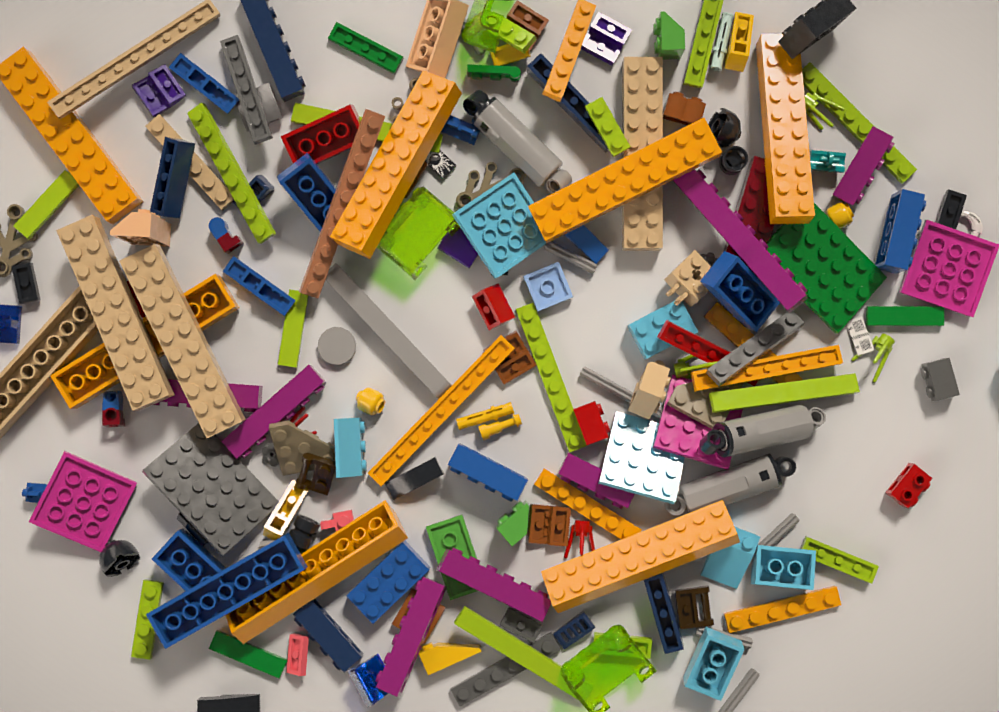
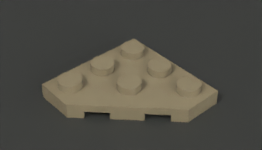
[667,382,744,429]
[269,421,335,476]

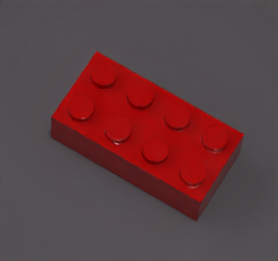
[281,104,361,164]

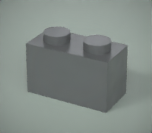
[921,358,960,401]

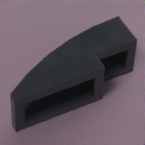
[385,457,444,500]
[197,694,260,712]

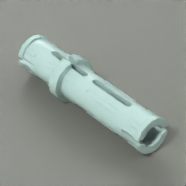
[710,12,734,71]

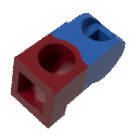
[209,217,244,254]
[102,391,125,427]

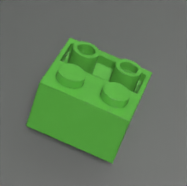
[653,11,685,60]
[497,500,529,546]

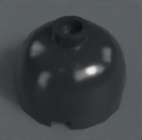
[708,108,741,148]
[99,540,140,577]

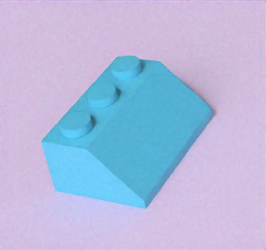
[334,418,367,478]
[751,545,816,590]

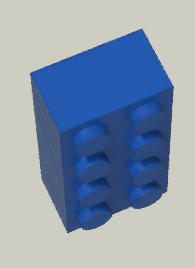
[277,153,336,232]
[875,189,926,274]
[700,251,780,332]
[448,443,528,502]
[152,528,226,591]
[346,541,431,624]

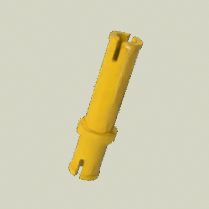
[456,402,514,430]

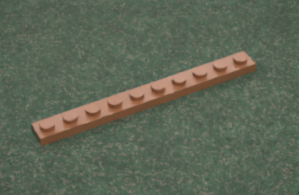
[299,109,385,298]

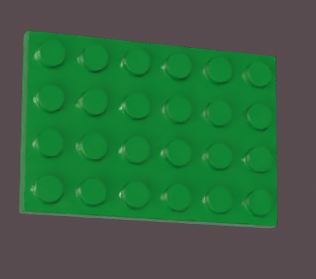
[766,203,887,333]

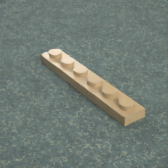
[145,114,234,211]

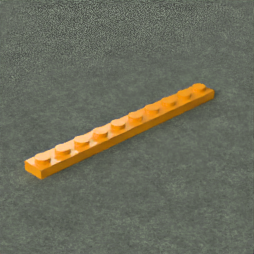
[368,335,515,486]

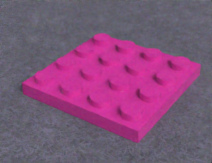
[899,220,999,317]
[653,375,743,470]
[29,450,137,552]

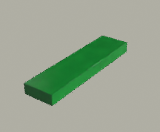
[328,22,404,75]
[866,306,944,326]
[209,630,288,679]

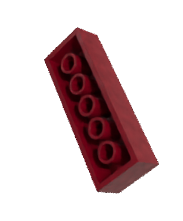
[723,156,775,278]

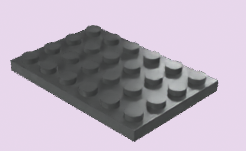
[142,423,279,557]

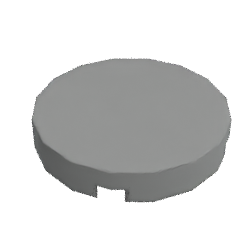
[318,327,356,365]

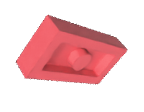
[286,633,309,676]

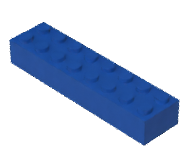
[146,533,308,649]

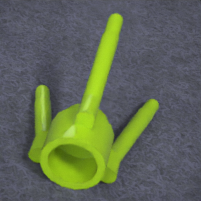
[805,92,845,130]
[852,333,895,383]
[673,354,718,379]

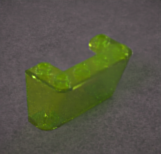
[462,0,511,53]
[377,186,460,280]
[561,625,657,712]

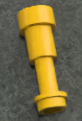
[478,414,522,441]

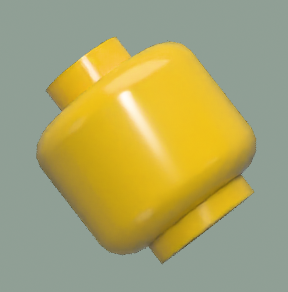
[826,202,854,229]
[356,387,386,416]

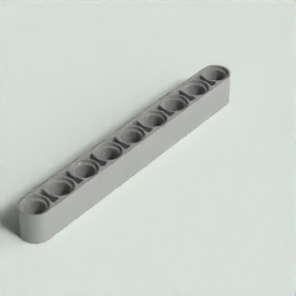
[325,263,452,399]

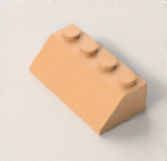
[405,0,469,78]
[110,209,171,247]

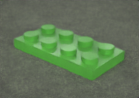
[426,514,478,600]

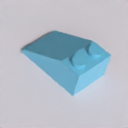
[700,526,760,589]

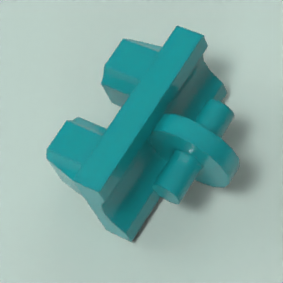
[810,150,846,173]

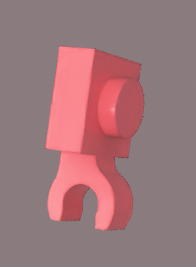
[320,510,354,531]

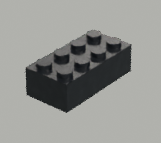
[778,0,857,59]

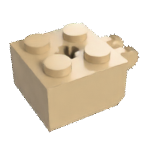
[664,250,711,307]
[628,360,671,419]

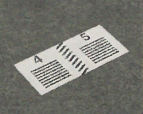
[846,316,874,356]

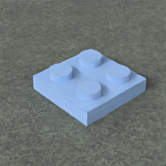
[523,262,573,312]

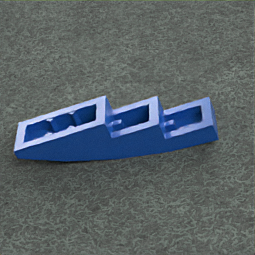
[169,53,239,114]
[564,225,609,264]
[222,256,296,316]

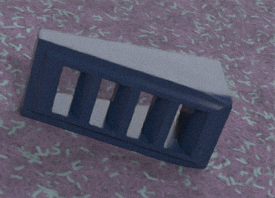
[232,175,274,210]
[553,610,596,649]

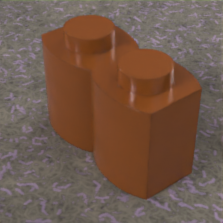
[663,92,706,126]

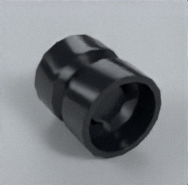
[719,146,748,175]
[289,514,320,550]

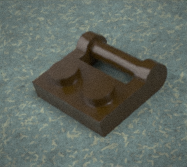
[295,453,336,496]
[675,586,714,630]

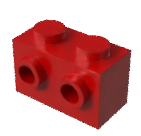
[472,283,516,330]
[573,401,611,445]
[885,463,933,508]

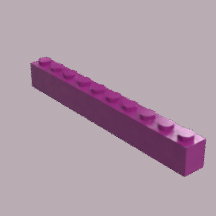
[673,169,808,313]

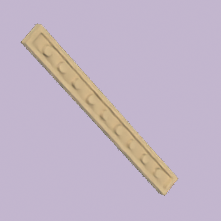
[47,0,221,119]

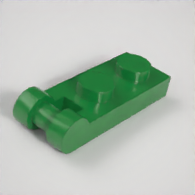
[467,64,521,82]

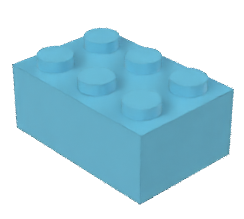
[627,301,698,359]
[683,627,745,701]

